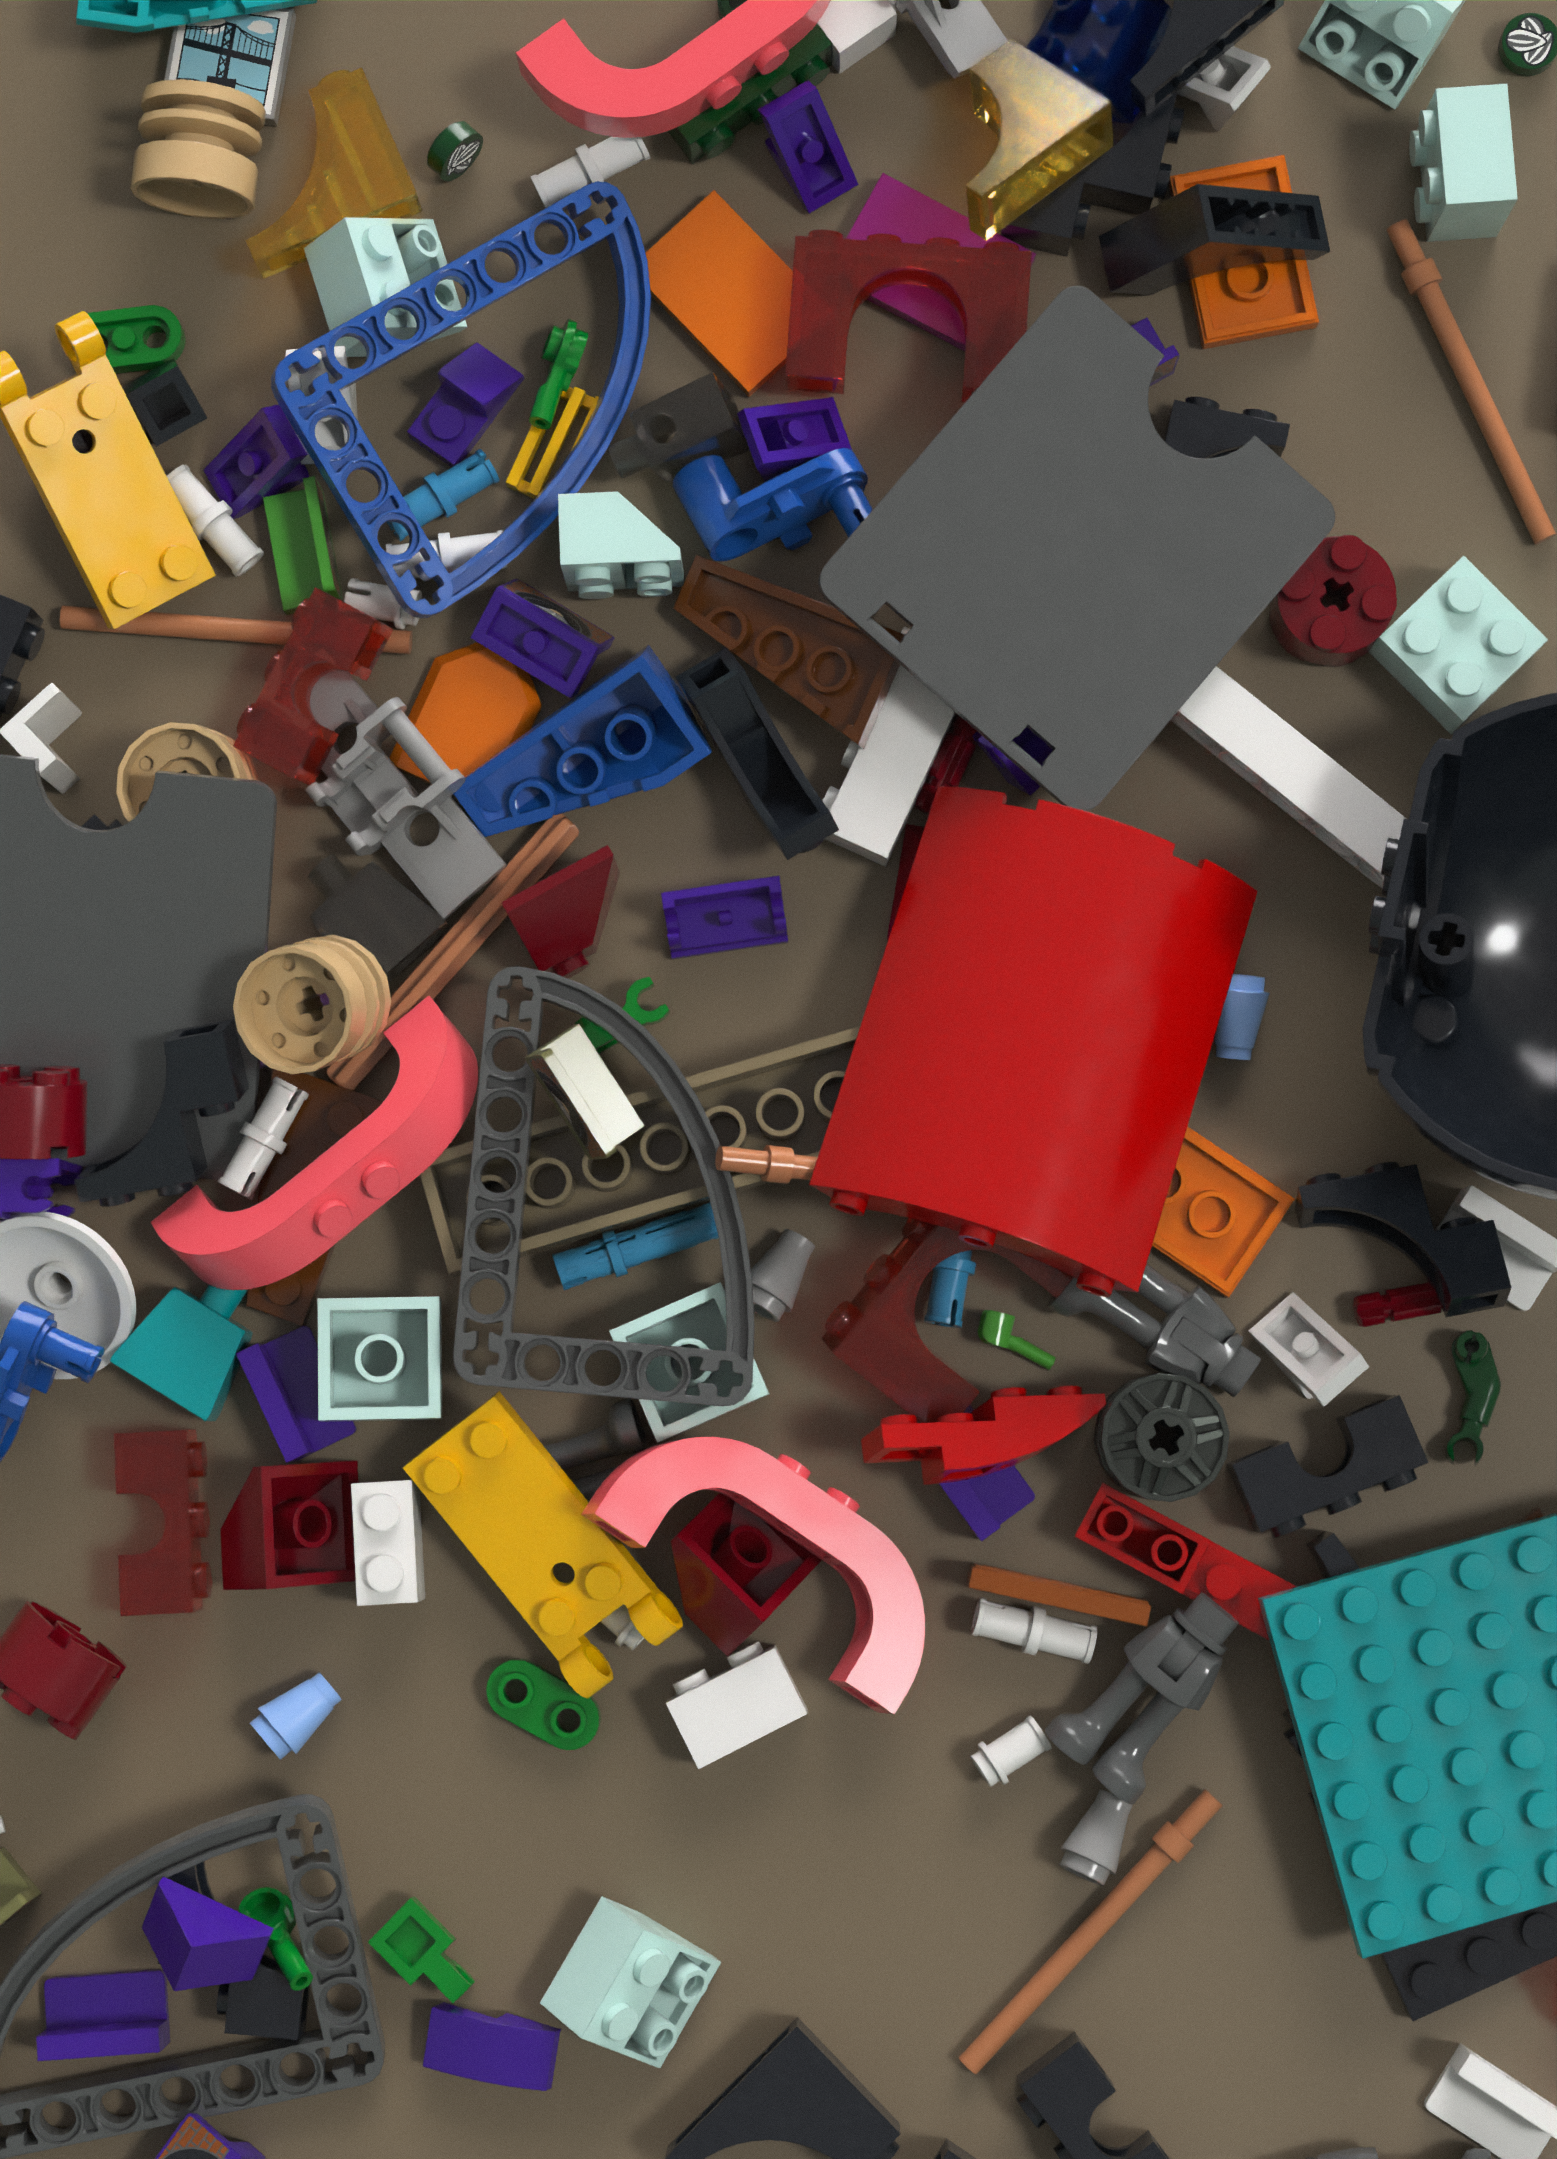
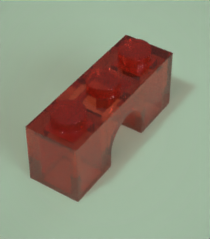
[233,587,394,785]
[114,1430,212,1616]

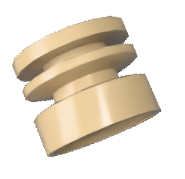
[130,79,266,219]
[116,722,259,822]
[233,935,391,1074]

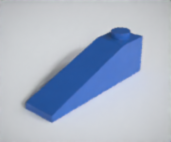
[454,645,712,837]

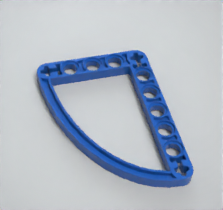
[271,181,651,618]

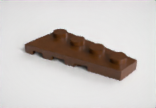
[673,554,905,749]
[246,1069,383,1326]

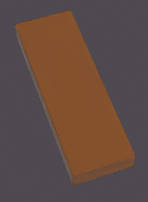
[966,1562,1151,1626]

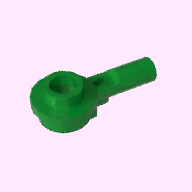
[529,319,588,430]
[238,1887,313,1991]

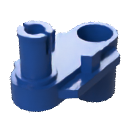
[672,448,873,562]
[0,1301,105,1462]

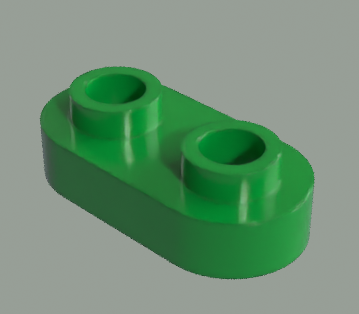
[87,305,185,374]
[486,1658,601,1750]

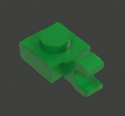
[574,977,670,1054]
[368,1896,475,2003]

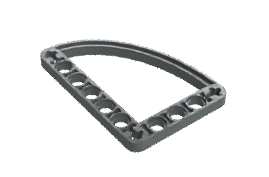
[453,966,755,1406]
[0,1794,385,2159]

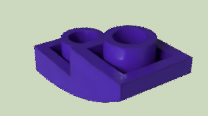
[423,2002,561,2091]

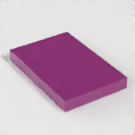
[827,173,1036,360]

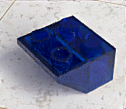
[1014,0,1172,124]

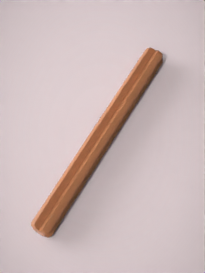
[326,814,579,1091]

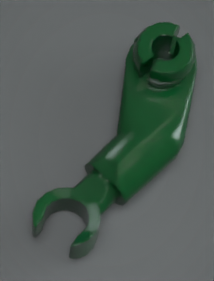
[1446,1330,1501,1466]

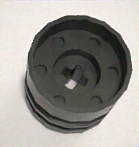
[1094,1373,1230,1502]

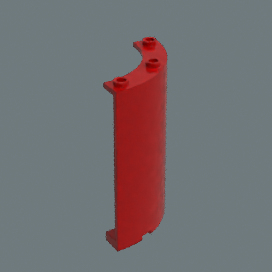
[809,786,1258,1297]

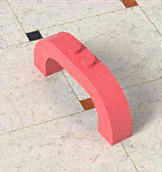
[516,0,831,138]
[150,996,478,1290]
[581,1437,925,1714]

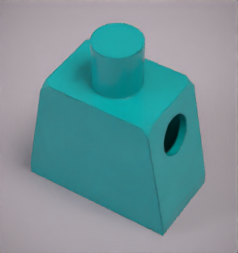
[110,1285,253,1421]

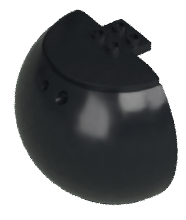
[1362,693,1557,1201]

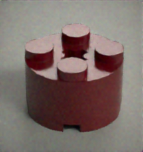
[1269,535,1397,667]
[0,1064,87,1159]
[0,1601,127,1740]

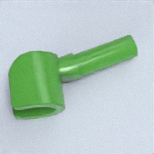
[977,1310,1056,1370]

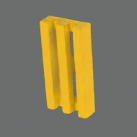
[506,387,599,499]

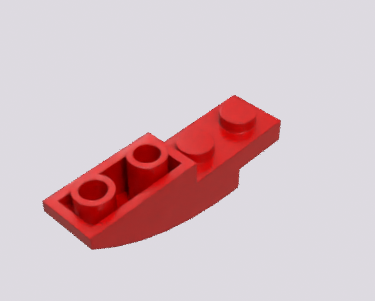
[861,1386,1106,1485]
[1075,1483,1297,1640]

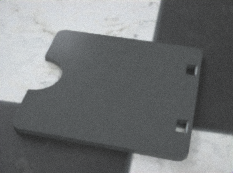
[818,286,1335,811]
[0,754,277,1180]

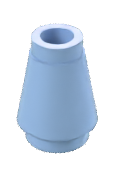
[1214,974,1270,1060]
[250,1672,342,1760]

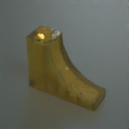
[965,39,1113,241]
[245,67,422,279]

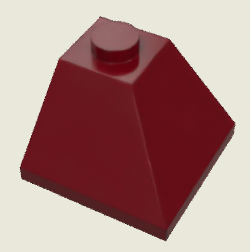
[501,845,620,978]
[220,1460,359,1590]
[671,1493,822,1657]

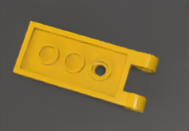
[0,311,216,629]
[403,1391,683,1698]

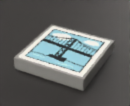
[164,8,296,127]

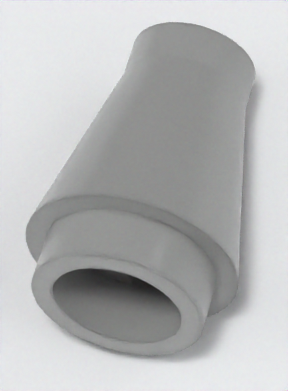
[751,1229,815,1322]
[1060,1790,1133,1886]

